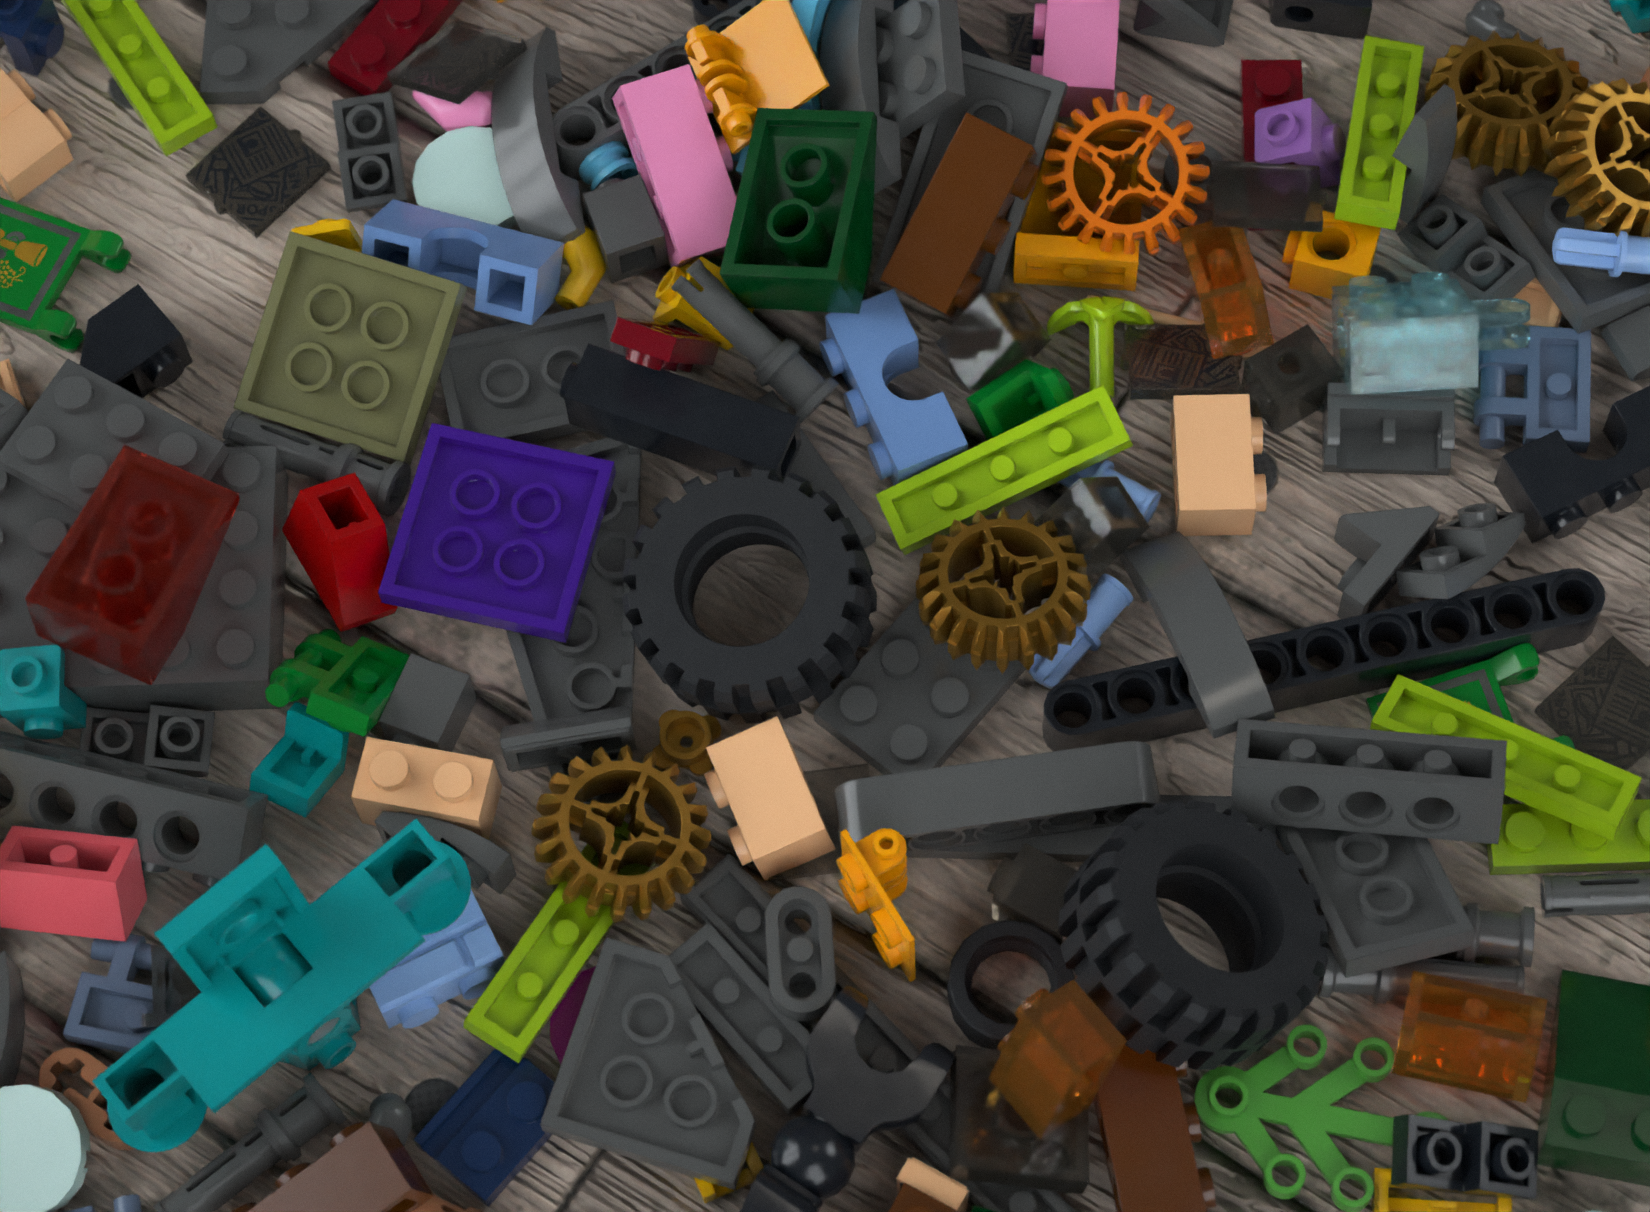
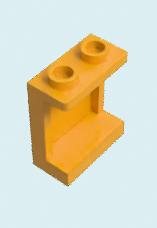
[1013,122,1143,291]

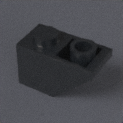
[79,284,193,398]

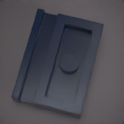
[413,1048,555,1207]

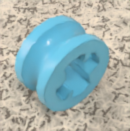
[578,141,639,191]

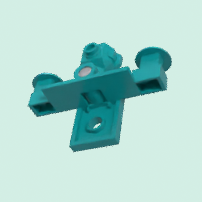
[92,818,471,1152]

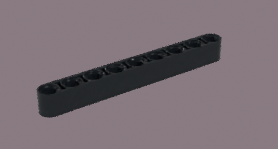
[1042,568,1605,751]

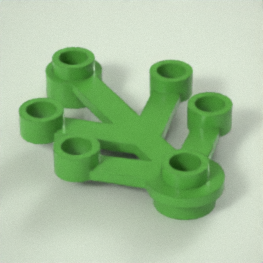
[1194,1024,1449,1212]

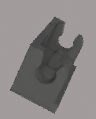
[1322,382,1455,476]

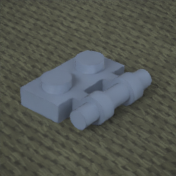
[1473,325,1591,453]
[63,934,197,1053]

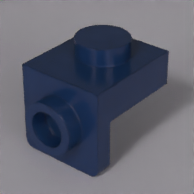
[0,0,64,77]

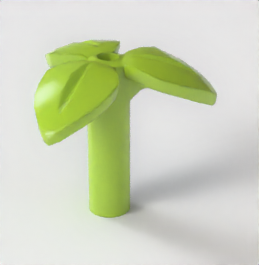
[1046,296,1154,398]

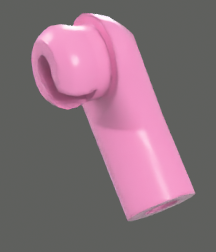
[412,77,493,132]

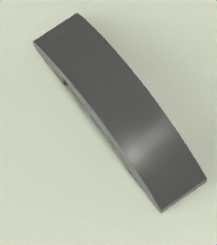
[820,0,902,195]
[491,27,586,244]
[1119,532,1275,739]

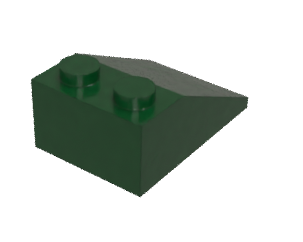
[720,108,878,314]
[1538,969,1650,1187]

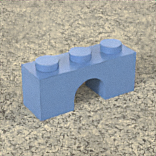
[362,199,564,325]
[819,289,968,486]

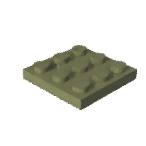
[233,231,467,465]

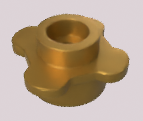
[652,709,722,776]

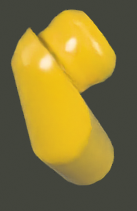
[555,226,606,310]

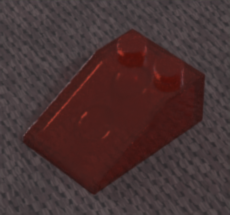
[25,445,240,686]

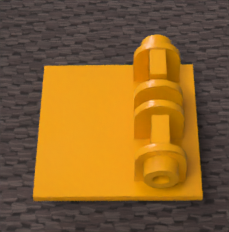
[685,0,830,155]
[836,828,916,982]

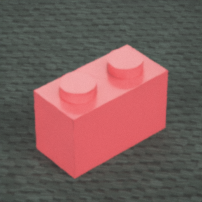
[0,825,148,942]

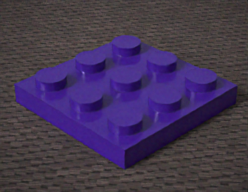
[378,423,616,643]

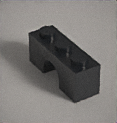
[1494,386,1650,544]

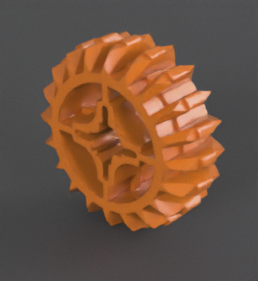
[1042,92,1210,256]

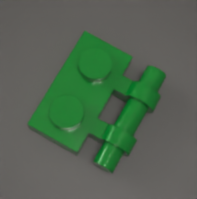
[265,628,410,737]

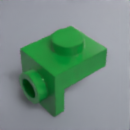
[966,358,1074,440]

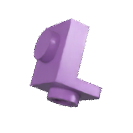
[1254,97,1346,189]

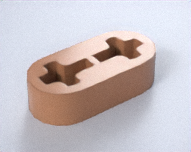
[38,1048,135,1150]

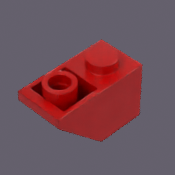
[282,472,398,632]

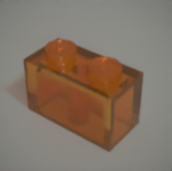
[1179,214,1274,360]
[1392,971,1547,1103]
[989,979,1127,1139]

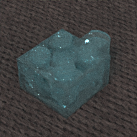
[1332,272,1530,395]

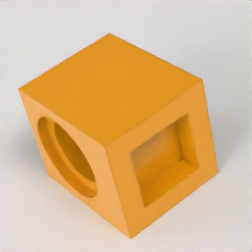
[1282,207,1381,307]

